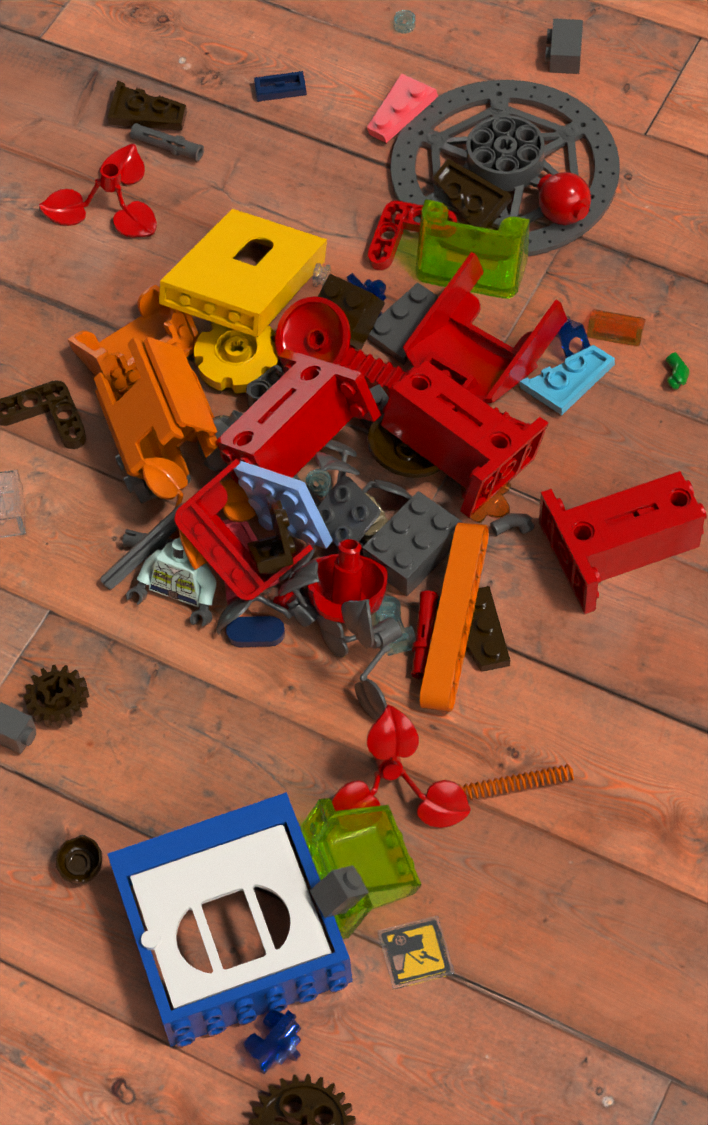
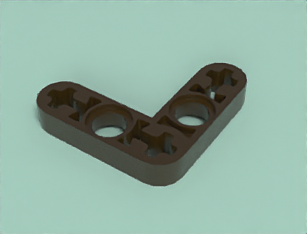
[0,380,87,449]

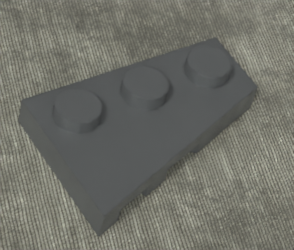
[367,282,438,365]

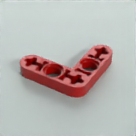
[368,201,458,270]

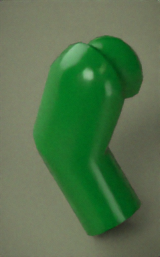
[666,352,690,390]

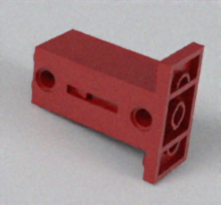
[215,349,381,485]
[381,360,549,518]
[539,471,707,614]

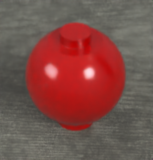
[537,172,591,225]

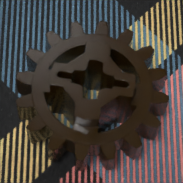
[24,665,90,728]

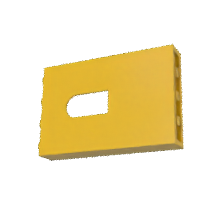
[159,209,327,337]

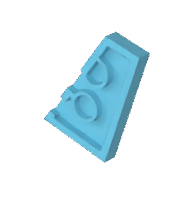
[519,345,615,415]

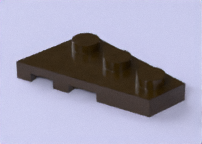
[107,80,187,130]
[433,158,512,238]
[436,586,510,672]

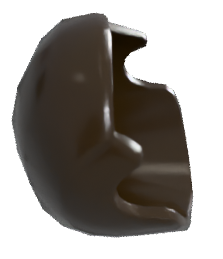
[56,835,103,884]

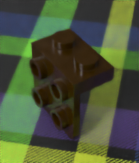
[247,493,296,574]

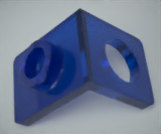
[555,318,590,358]

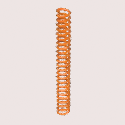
[459,763,574,800]

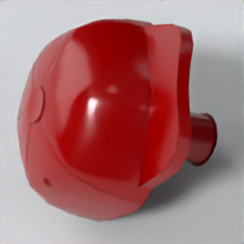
[307,539,388,623]

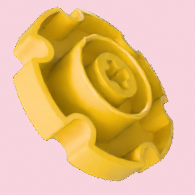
[194,322,281,393]

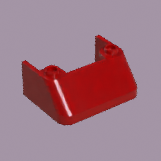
[175,458,313,600]

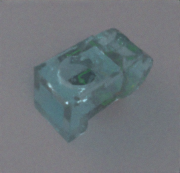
[376,596,416,656]

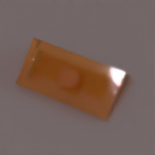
[587,309,646,346]

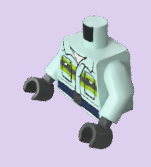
[126,538,216,627]

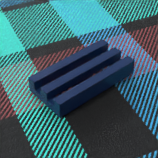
[254,71,307,102]

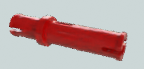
[411,590,438,679]

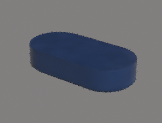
[226,616,285,647]

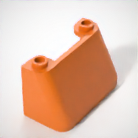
[67,285,199,396]

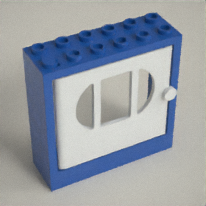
[107,792,353,1047]

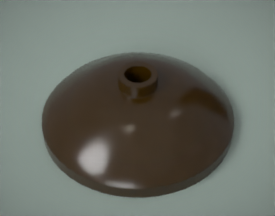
[367,414,440,478]

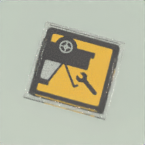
[377,915,455,990]

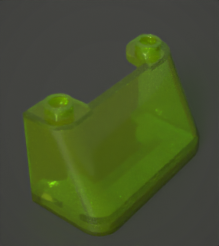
[415,199,530,299]

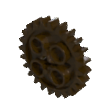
[249,1074,356,1125]

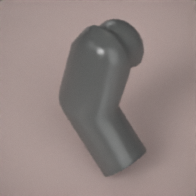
[490,513,535,536]

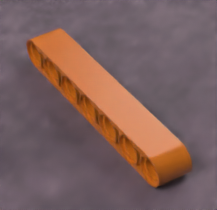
[420,522,489,712]

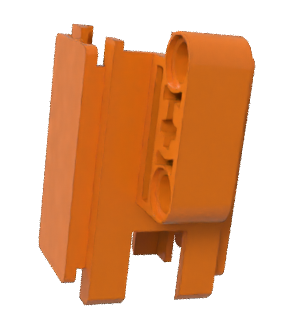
[94,337,218,480]

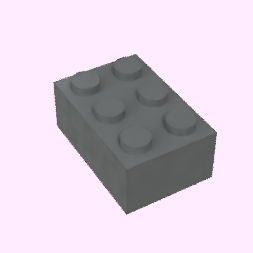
[362,491,462,596]

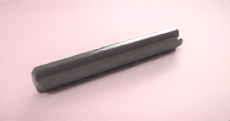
[100,504,182,590]

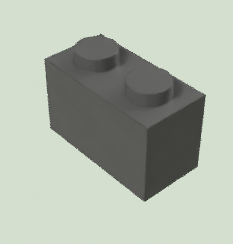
[545,18,583,74]

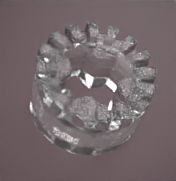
[313,263,331,287]

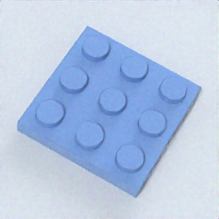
[234,461,333,548]

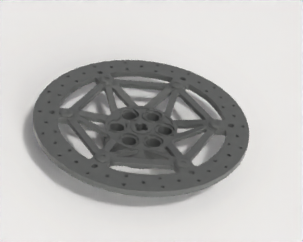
[391,80,620,258]

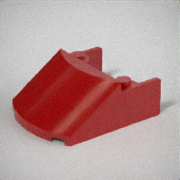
[403,252,567,403]

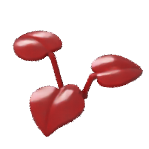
[39,143,157,238]
[327,705,471,828]

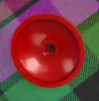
[275,296,351,365]

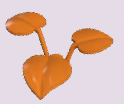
[141,457,256,570]

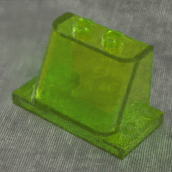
[300,798,422,939]

